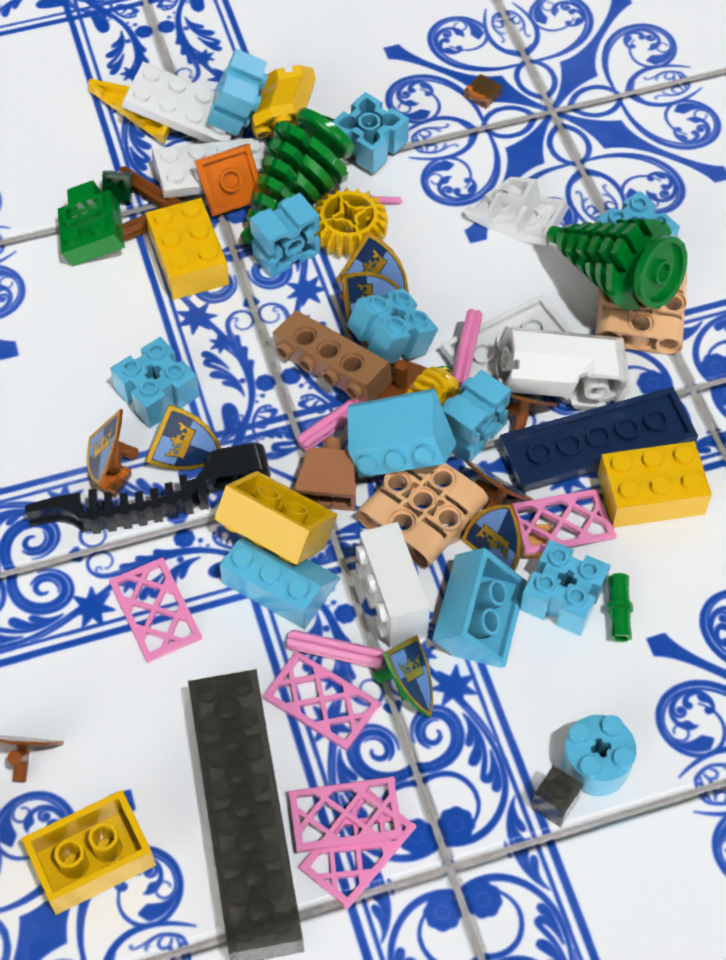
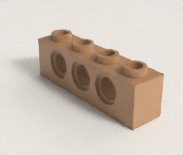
[272,310,392,402]

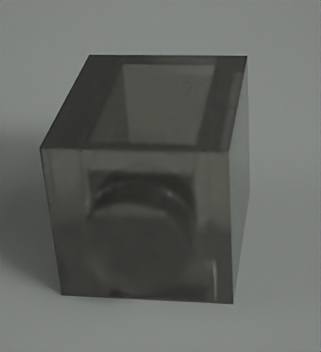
[531,765,584,827]

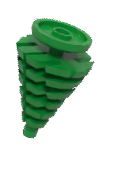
[240,108,355,246]
[546,219,688,310]

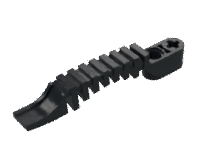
[25,443,271,534]

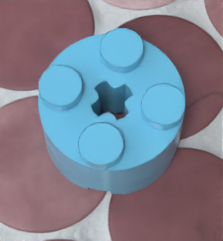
[561,715,636,796]

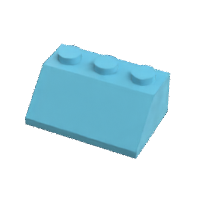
[348,388,457,478]
[220,537,340,630]
[432,548,527,668]

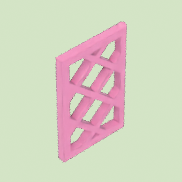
[512,489,617,555]
[109,557,202,663]
[262,651,382,752]
[287,776,403,853]
[299,790,417,909]

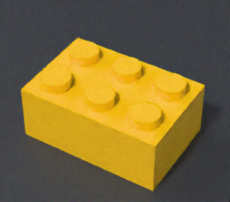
[145,198,229,300]
[597,441,712,528]
[214,471,338,565]
[21,790,156,915]

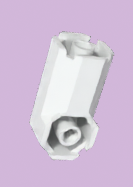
[495,326,631,410]

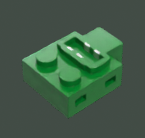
[57,180,125,266]

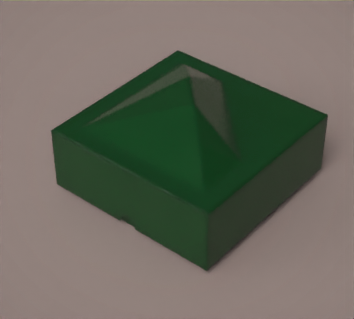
[102,170,133,202]

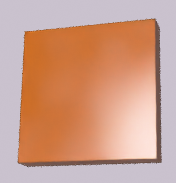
[193,144,263,217]

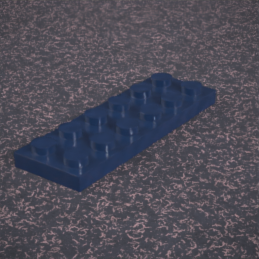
[499,387,698,492]

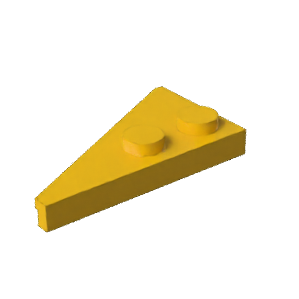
[88,79,171,143]

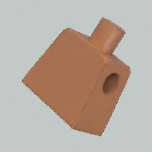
[294,436,356,511]

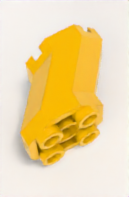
[251,65,316,138]

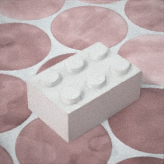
[355,522,430,648]

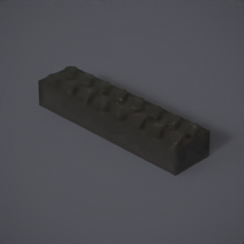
[188,669,304,960]

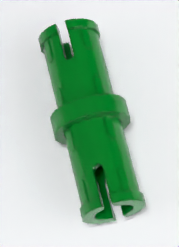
[606,573,633,643]

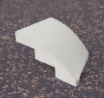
[464,176,569,246]

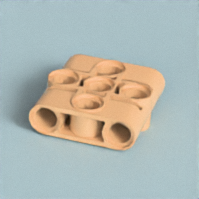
[595,273,687,354]
[356,463,489,568]

